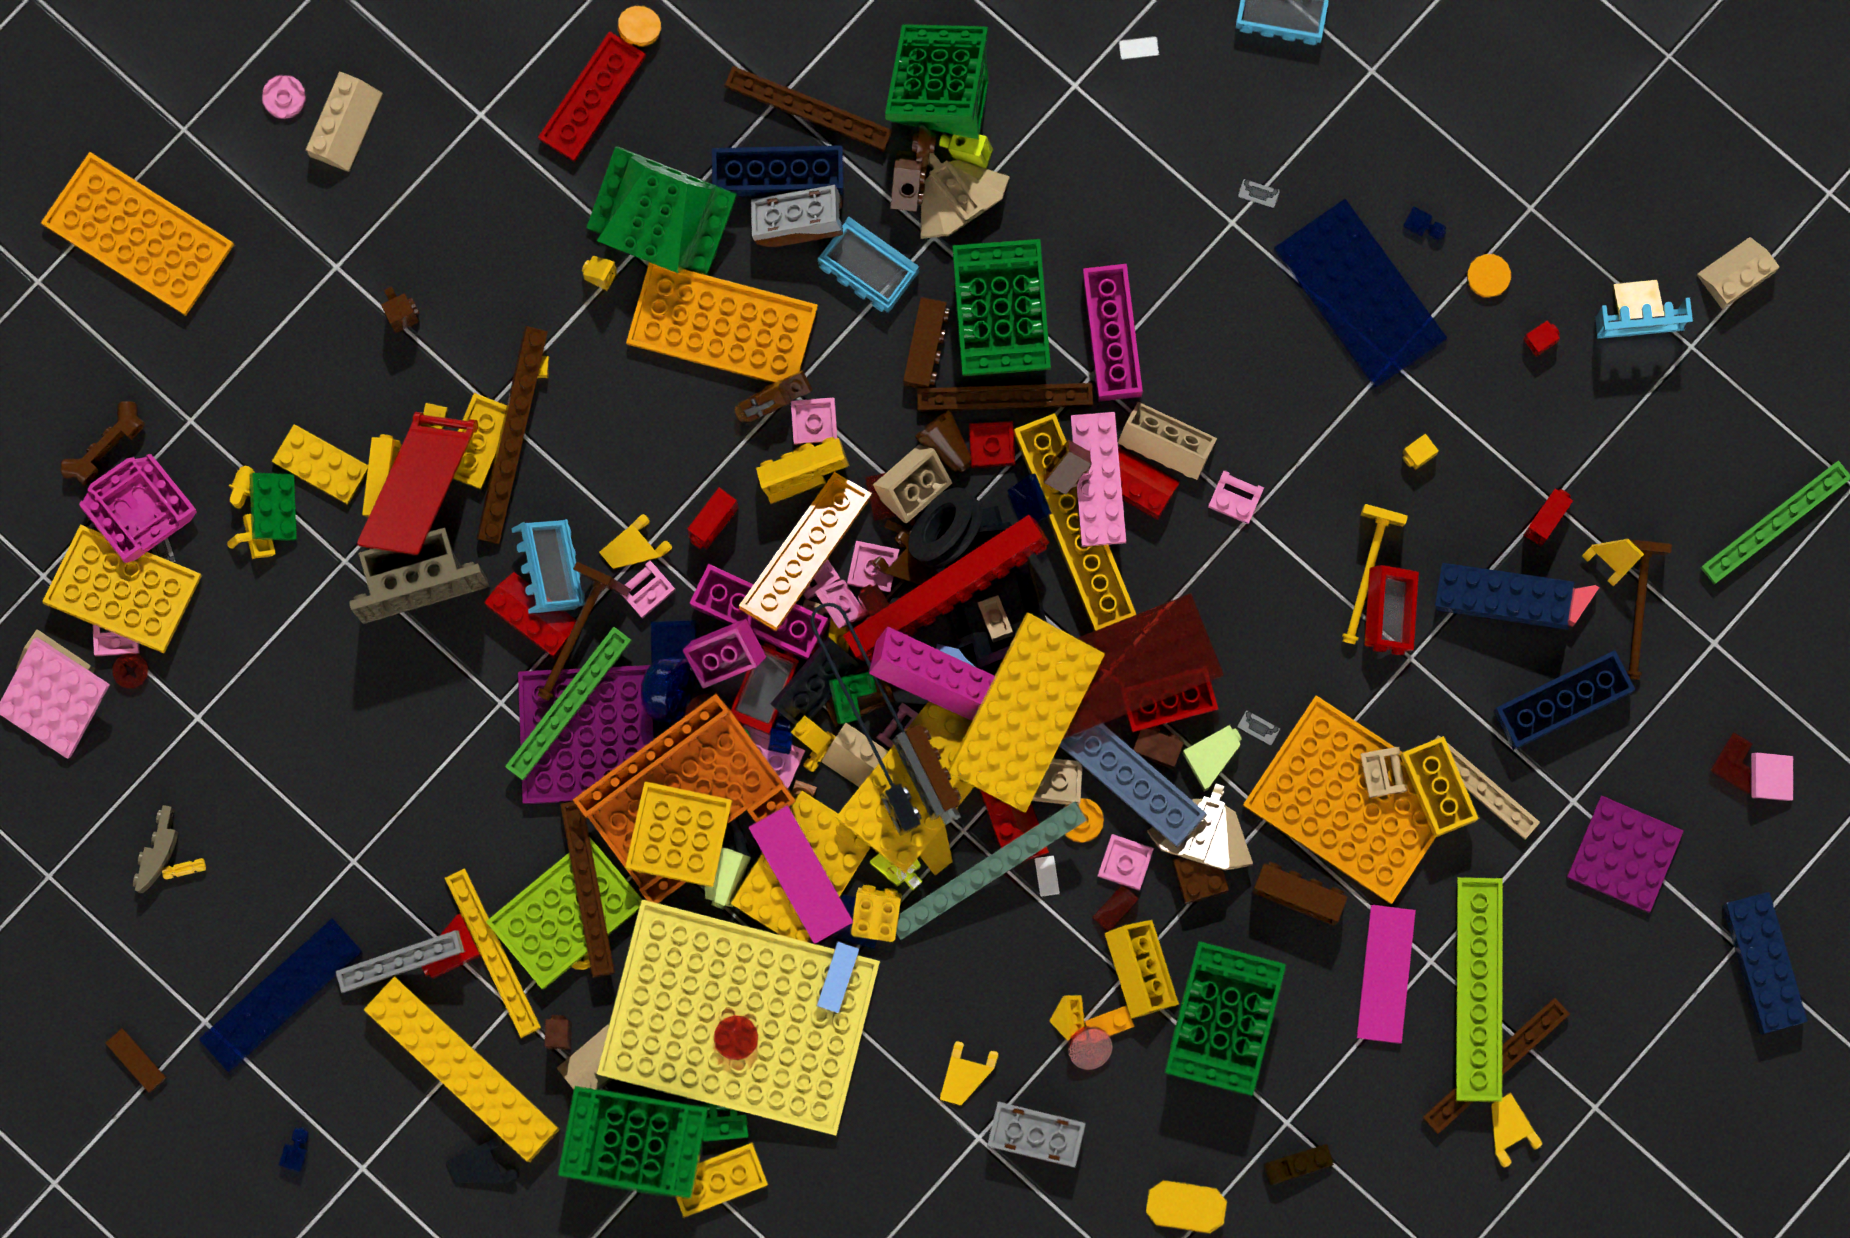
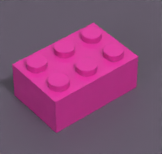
[683,619,766,688]

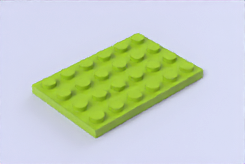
[486,838,642,990]

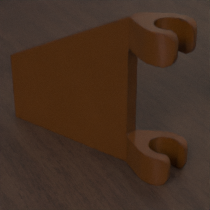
[872,531,937,585]

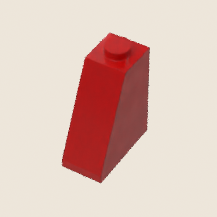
[1523,488,1573,547]
[422,914,481,979]

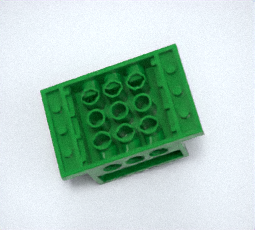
[885,24,989,140]
[586,146,737,275]
[953,239,1051,376]
[1165,941,1286,1096]
[558,1086,708,1199]

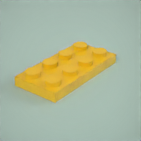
[453,393,507,490]
[272,424,368,505]
[676,1143,768,1218]

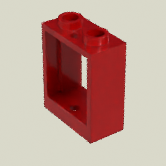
[687,487,739,549]

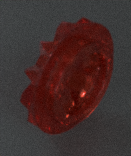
[113,653,148,688]

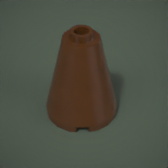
[914,410,972,473]

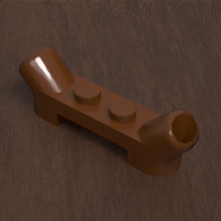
[61,401,145,486]

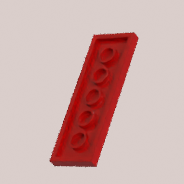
[538,31,646,162]

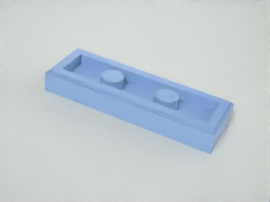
[817,942,859,1013]

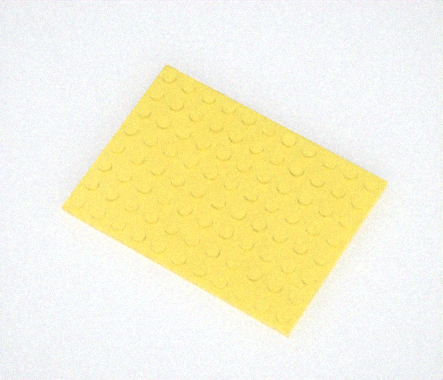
[596,900,880,1136]

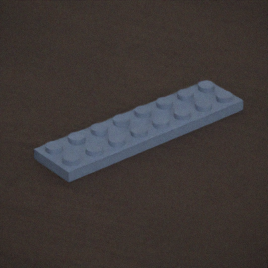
[1059,705,1207,848]

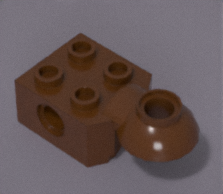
[890,124,936,212]

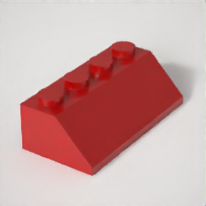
[1118,447,1180,520]
[484,572,577,660]
[1120,666,1218,732]
[979,789,1049,862]

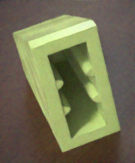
[1182,725,1242,792]
[705,846,751,909]

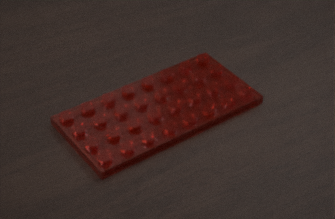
[1062,593,1224,740]

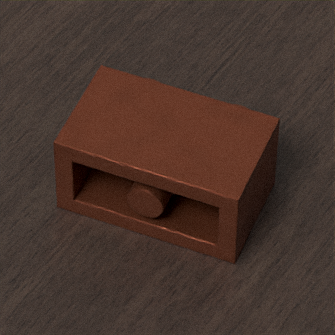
[1133,727,1184,770]
[545,1015,572,1050]

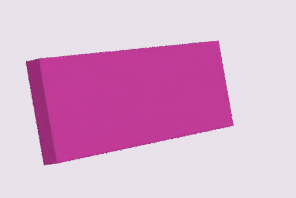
[749,805,853,944]
[1356,905,1416,1044]

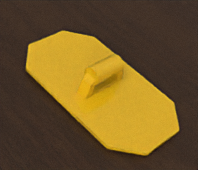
[1146,1180,1227,1233]

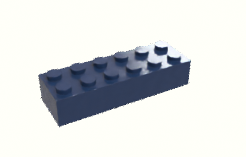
[712,146,844,197]
[1435,563,1575,630]
[1493,650,1635,751]
[1722,892,1808,1035]

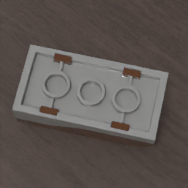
[751,185,843,247]
[987,1102,1086,1168]

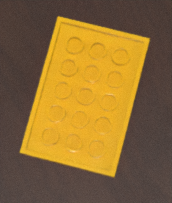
[42,524,202,653]
[730,790,871,943]

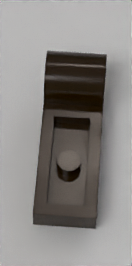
[1263,1144,1334,1186]

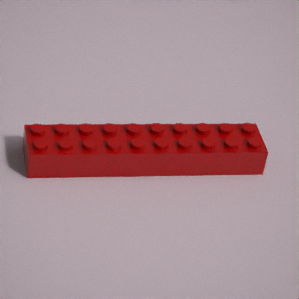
[843,515,1050,663]

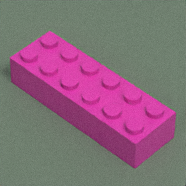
[1082,264,1143,402]
[689,564,830,661]
[869,626,995,721]

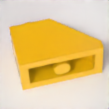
[582,256,618,291]

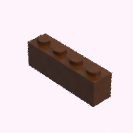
[903,297,950,388]

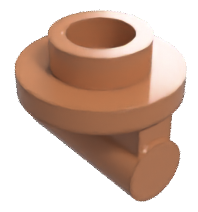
[791,780,817,799]

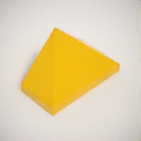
[1049,995,1086,1041]

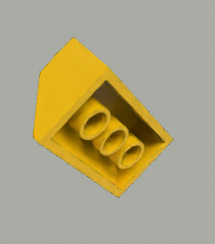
[756,437,850,496]
[1104,920,1179,1019]

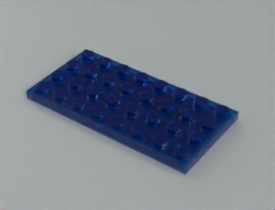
[1274,199,1447,389]

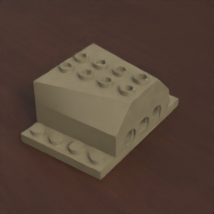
[349,528,490,624]

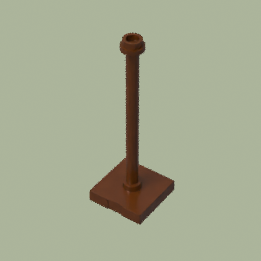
[1626,540,1672,680]
[537,562,631,701]

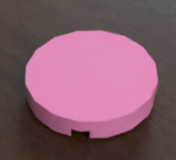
[262,75,306,119]

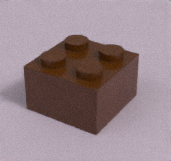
[1172,857,1229,905]

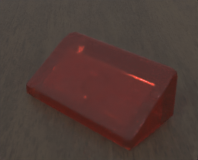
[1092,885,1139,932]

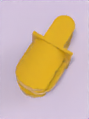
[229,466,255,509]

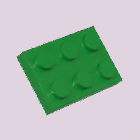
[249,473,297,541]

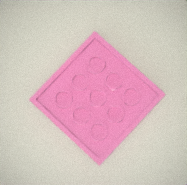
[0,637,110,759]

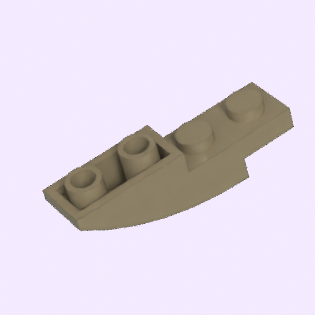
[133,805,179,894]

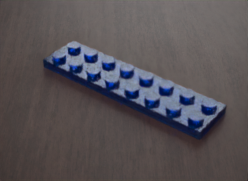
[199,918,363,1073]

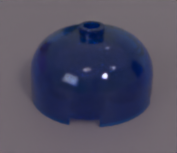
[641,656,694,724]

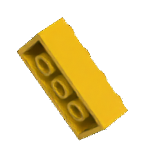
[1400,736,1479,838]

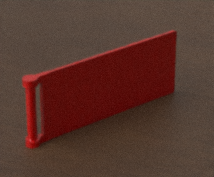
[357,412,478,555]

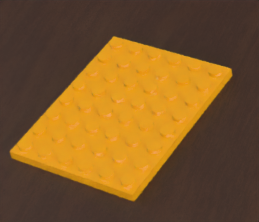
[1242,695,1435,904]

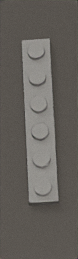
[336,930,464,993]

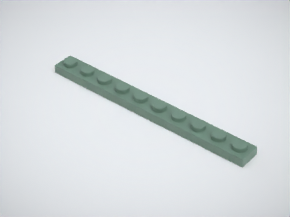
[896,801,1087,939]

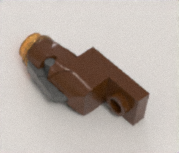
[735,370,813,422]

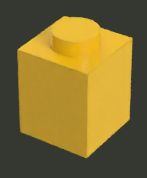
[1402,433,1438,470]
[791,716,831,754]

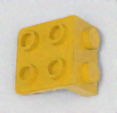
[851,885,902,942]

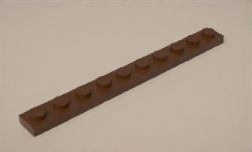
[476,326,548,544]

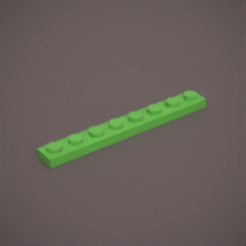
[1701,460,1850,585]
[505,627,632,781]

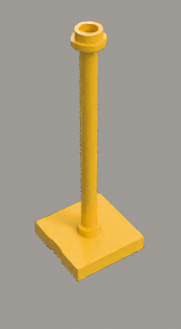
[1342,504,1408,645]

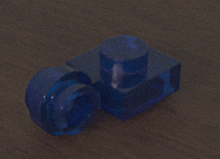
[1403,206,1446,240]
[768,715,793,755]
[279,1127,309,1172]

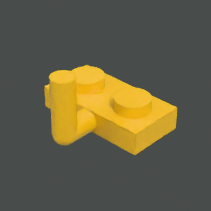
[227,514,276,559]

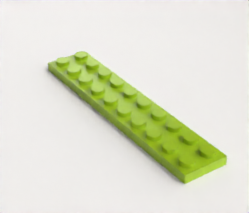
[1456,878,1503,1102]

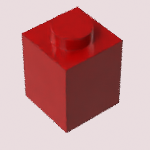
[1523,320,1560,357]

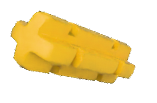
[803,731,836,772]
[162,858,206,880]

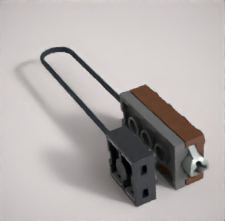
[810,603,961,836]

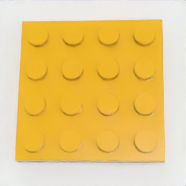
[625,782,732,887]

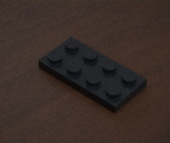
[770,637,859,726]

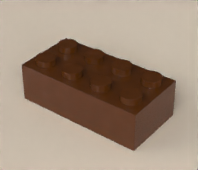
[1252,862,1348,926]

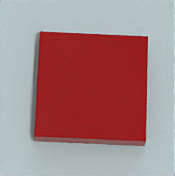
[969,421,1015,468]

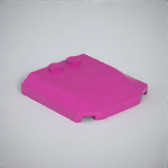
[79,454,197,563]

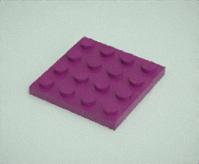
[1567,795,1684,913]

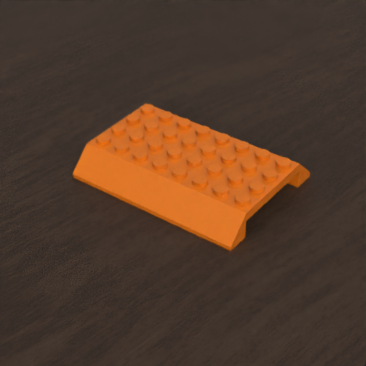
[573,694,796,903]

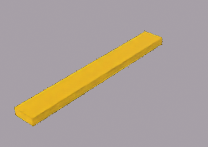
[445,868,541,1038]

